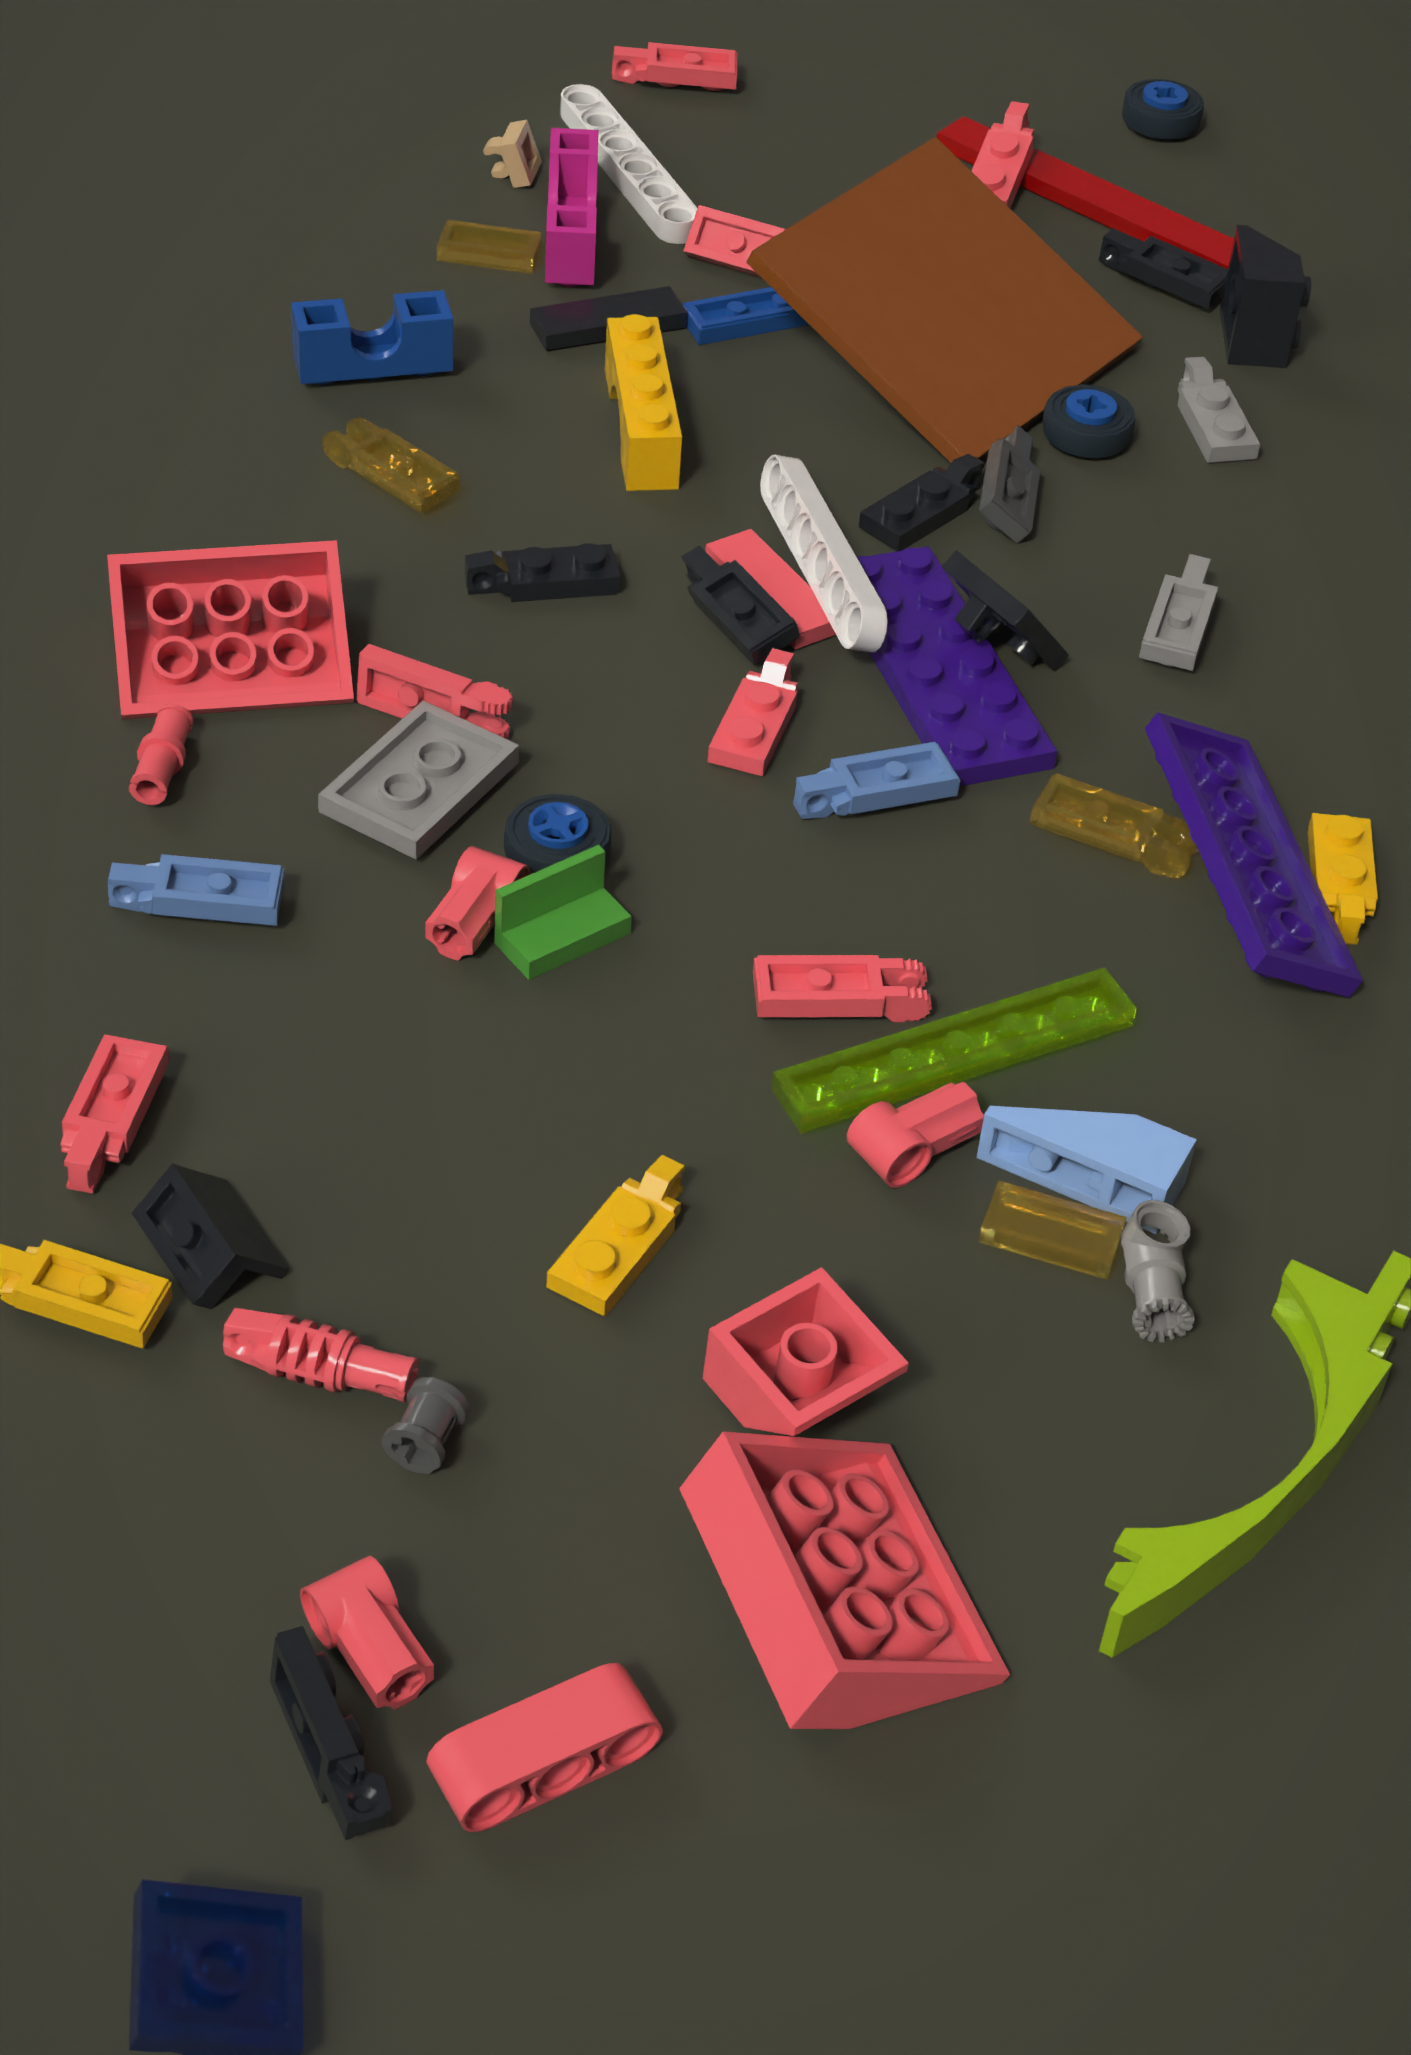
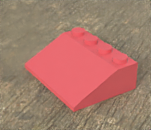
[107,540,354,719]
[679,1431,1010,1729]

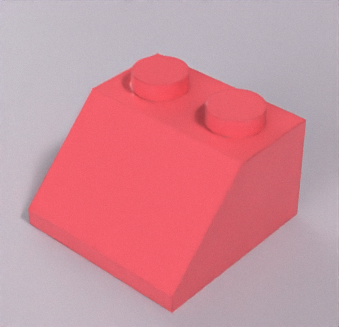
[702,1267,909,1436]

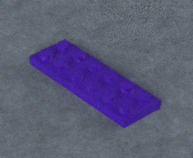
[857,546,1057,787]
[1145,712,1363,997]

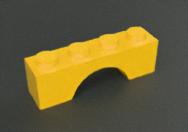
[605,314,682,491]

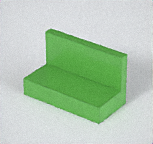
[494,845,632,980]

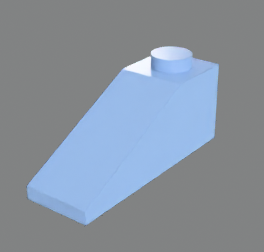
[976,1106,1197,1234]

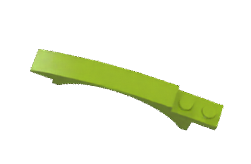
[1099,1250,1411,1658]

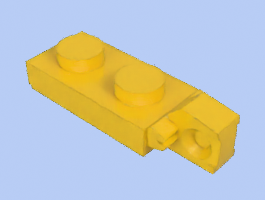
[1308,813,1378,945]
[546,1155,685,1317]
[0,1240,173,1349]

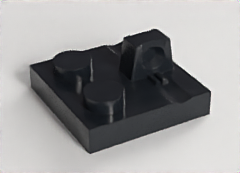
[942,550,1069,672]

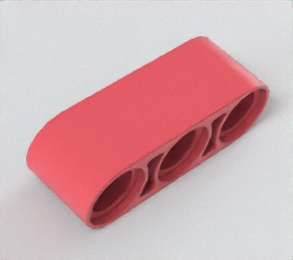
[426,1663,663,1832]

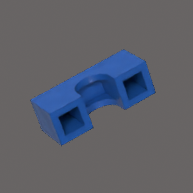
[291,290,453,385]

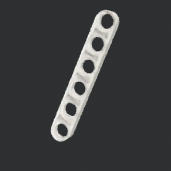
[560,84,697,244]
[760,455,887,652]

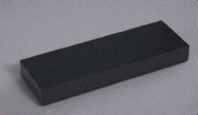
[530,286,687,351]

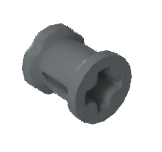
[382,1377,469,1474]

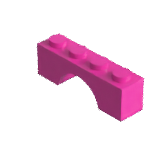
[545,128,599,287]

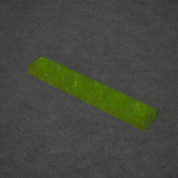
[771,967,1137,1133]

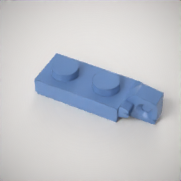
[793,742,960,819]
[108,854,285,926]

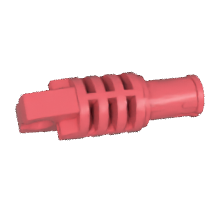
[223,1308,419,1403]

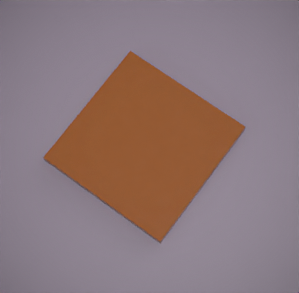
[746,137,1143,463]

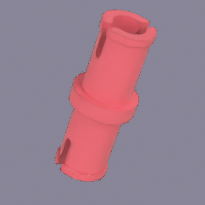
[129,704,193,805]

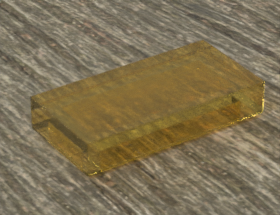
[437,220,542,274]
[979,1180,1127,1280]

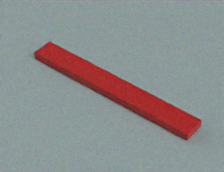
[936,116,1234,269]

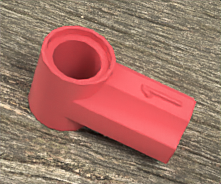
[425,846,531,961]
[847,1081,984,1188]
[300,1555,434,1710]

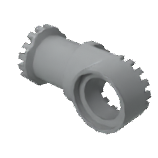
[1121,1200,1195,1342]

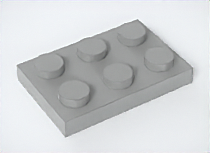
[318,700,519,860]

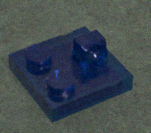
[129,1879,303,2055]

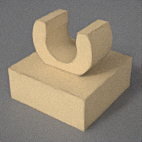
[483,120,542,188]

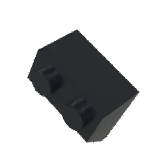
[1220,225,1311,368]

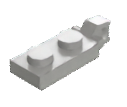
[1177,357,1260,463]
[1139,554,1219,671]

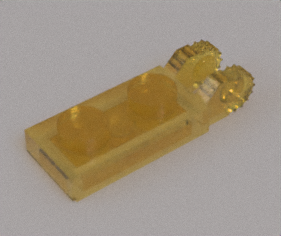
[321,417,460,513]
[1029,773,1198,880]

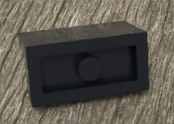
[132,1163,290,1309]

